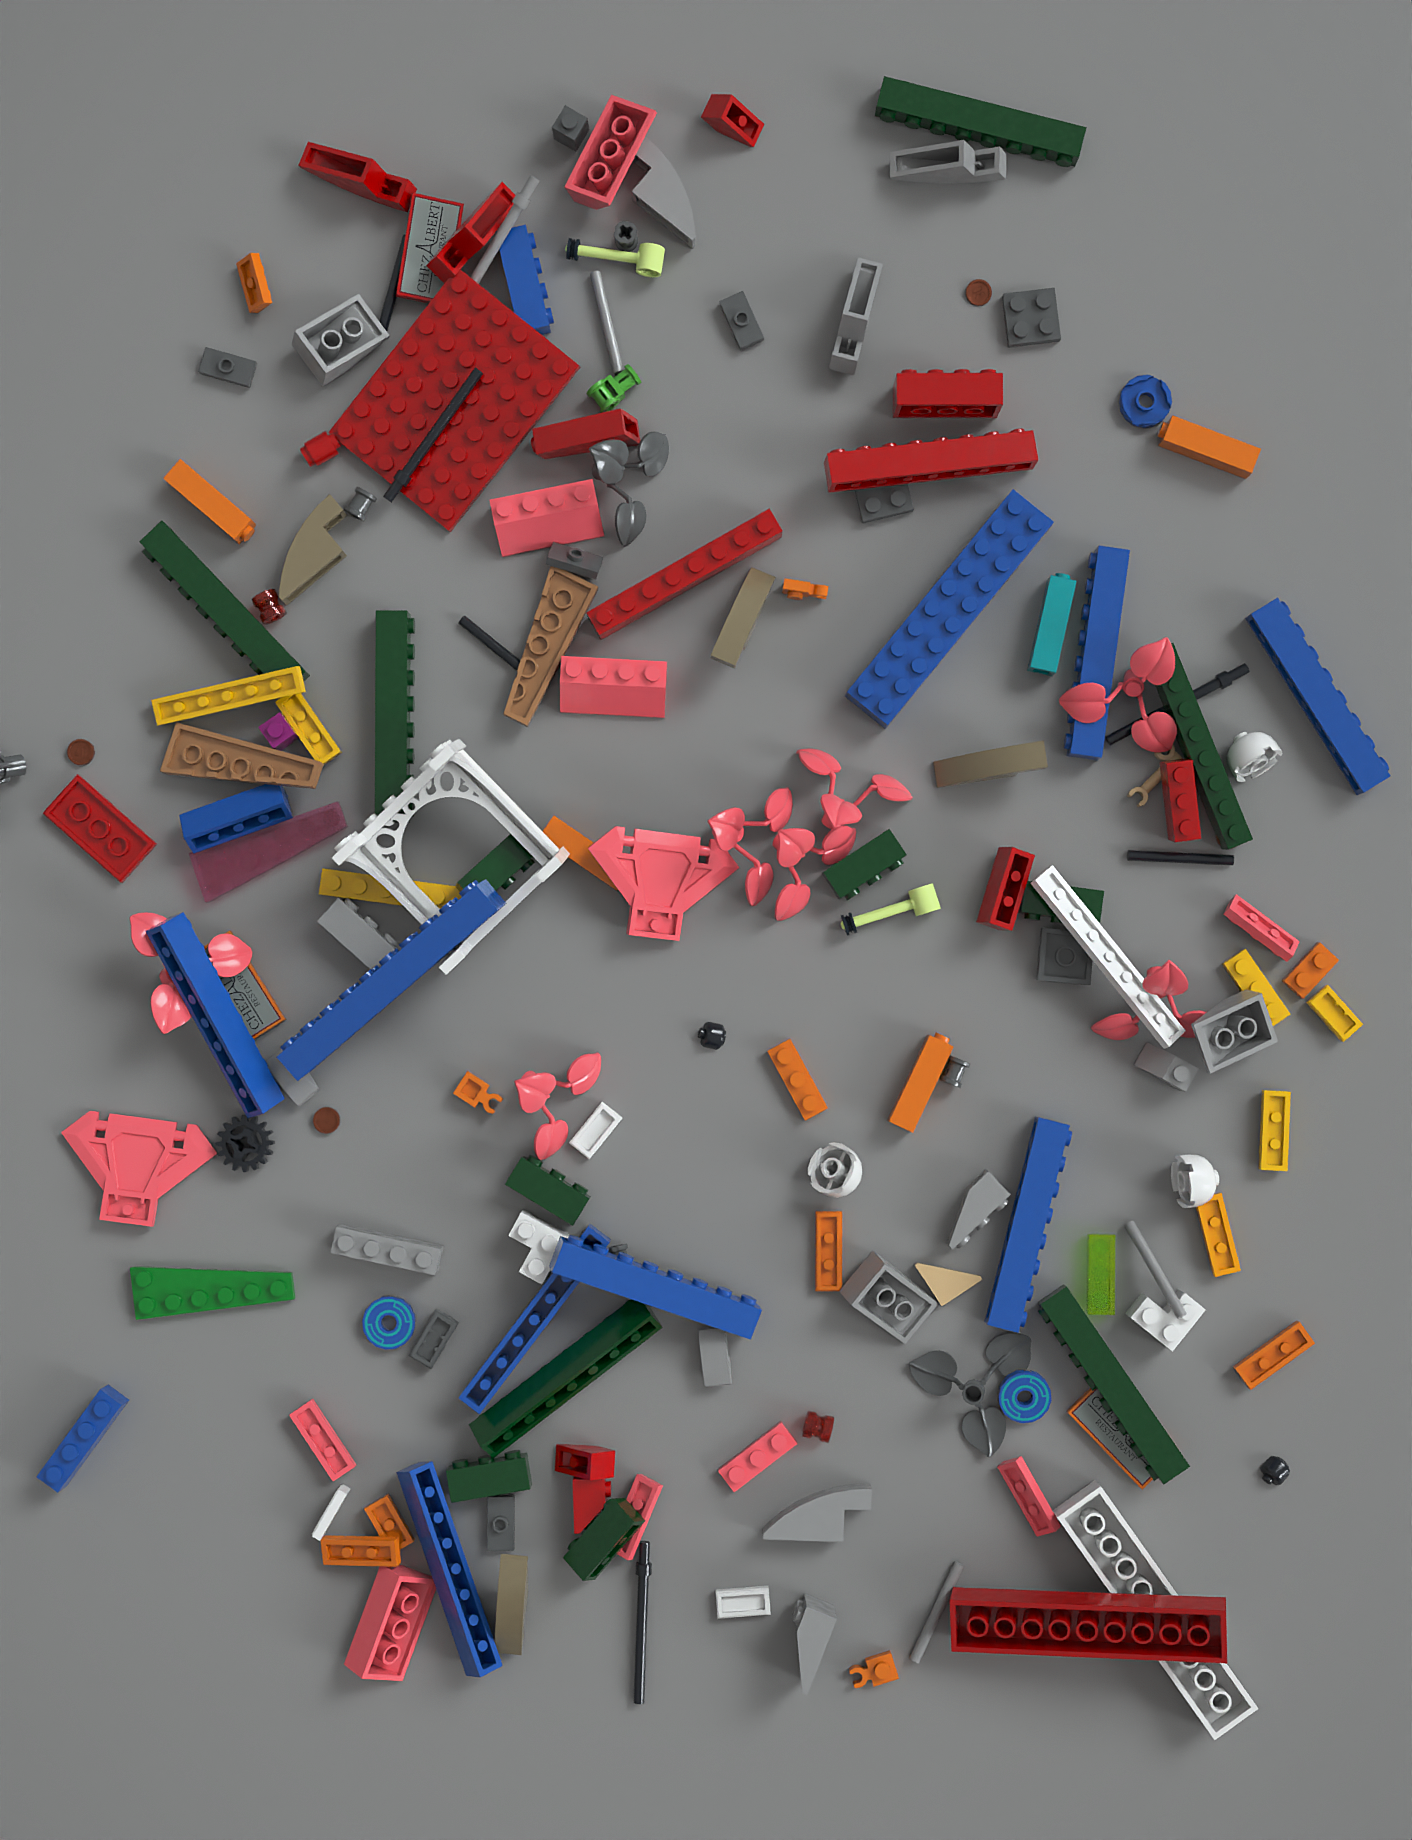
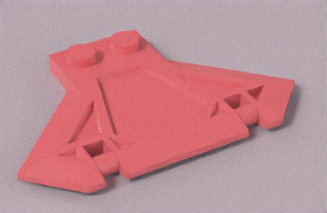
[588,826,739,941]
[61,1111,218,1227]

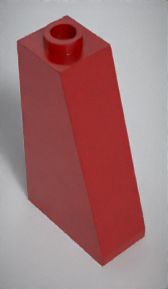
[531,408,640,459]

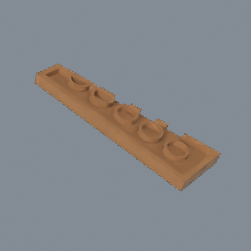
[504,566,598,727]
[160,722,324,789]

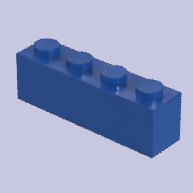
[495,224,554,335]
[179,784,293,854]
[36,1384,129,1493]

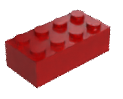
[893,369,1003,418]

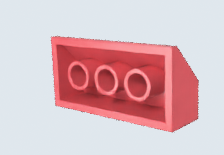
[564,95,657,210]
[489,479,604,557]
[560,656,667,718]
[344,1565,436,1681]

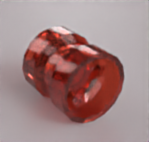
[252,589,287,624]
[802,1410,834,1443]

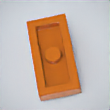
[236,253,272,313]
[1282,942,1339,999]
[364,1493,415,1550]

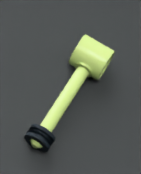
[565,238,665,278]
[841,883,941,935]

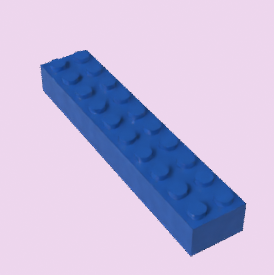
[845,489,1054,729]
[277,879,507,1081]

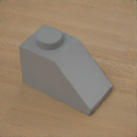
[1134,1042,1199,1092]

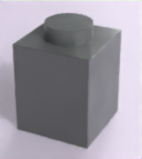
[552,105,589,152]

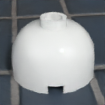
[1227,732,1283,782]
[808,1142,862,1198]
[1171,1154,1219,1208]

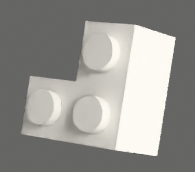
[508,1209,569,1284]
[1125,1289,1206,1352]

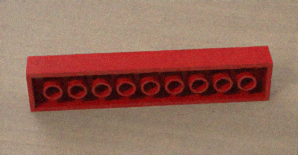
[949,1587,1227,1664]

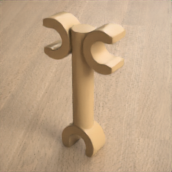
[1127,745,1182,807]

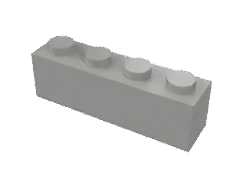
[317,898,400,969]
[330,1224,444,1275]

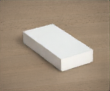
[569,1101,622,1159]
[312,1484,351,1541]
[716,1586,771,1619]

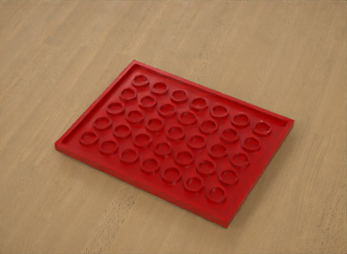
[328,268,581,532]

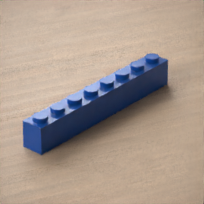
[1063,546,1130,761]
[1245,597,1390,795]
[145,912,285,1118]
[984,1116,1072,1333]
[459,1224,611,1414]
[549,1235,762,1340]
[396,1461,503,1677]

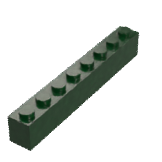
[875,76,1087,167]
[139,521,310,681]
[375,610,415,823]
[1155,643,1253,850]
[1038,1284,1190,1485]
[469,1299,663,1458]

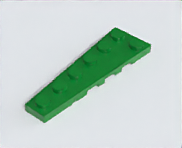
[130,1266,295,1320]

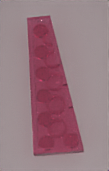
[189,801,348,903]

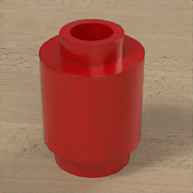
[300,431,341,467]

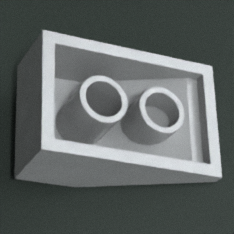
[291,294,390,386]
[1191,990,1278,1074]
[839,1251,939,1344]
[792,1593,837,1695]

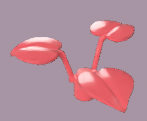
[1059,637,1177,753]
[796,748,913,829]
[708,787,793,907]
[773,825,856,921]
[129,912,253,1034]
[1091,960,1207,1040]
[514,1052,601,1161]

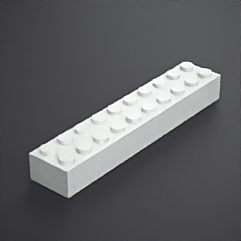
[1052,1480,1258,1740]

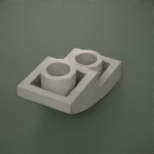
[266,1049,320,1106]
[698,1328,732,1388]

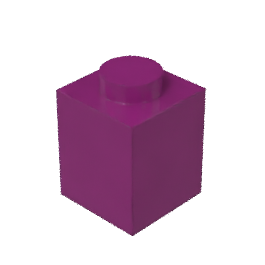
[258,712,299,751]

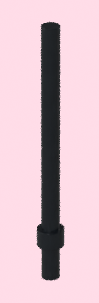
[383,368,483,503]
[1105,663,1250,745]
[634,1541,652,1704]

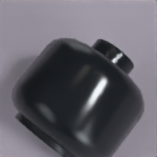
[698,1022,726,1050]
[1260,1456,1290,1485]

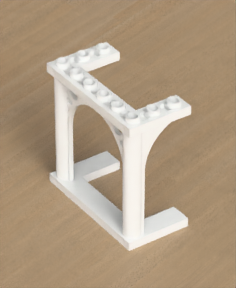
[332,739,570,975]

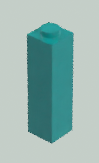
[1027,573,1077,676]

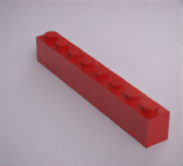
[824,428,1038,493]
[586,508,783,640]

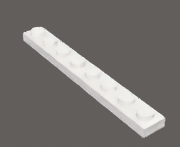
[1031,865,1186,1049]

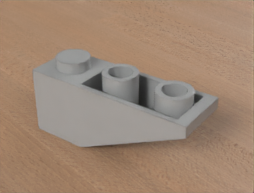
[946,1169,1011,1250]

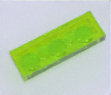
[1087,1234,1116,1315]

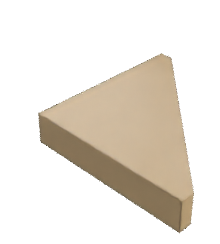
[914,1262,983,1306]

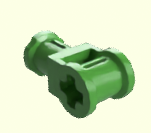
[586,364,642,413]

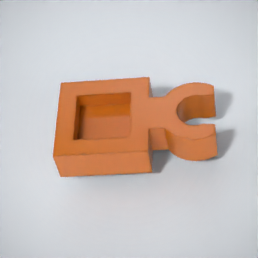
[782,578,829,600]
[453,1071,503,1114]
[849,1650,899,1688]

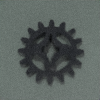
[215,1114,275,1172]

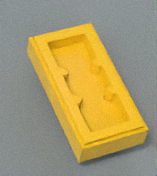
[1306,985,1363,1042]

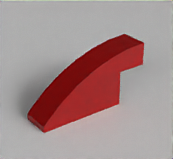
[298,142,417,212]
[426,182,515,284]

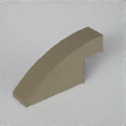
[279,494,347,605]
[711,567,776,669]
[933,740,1048,788]
[495,1554,528,1655]

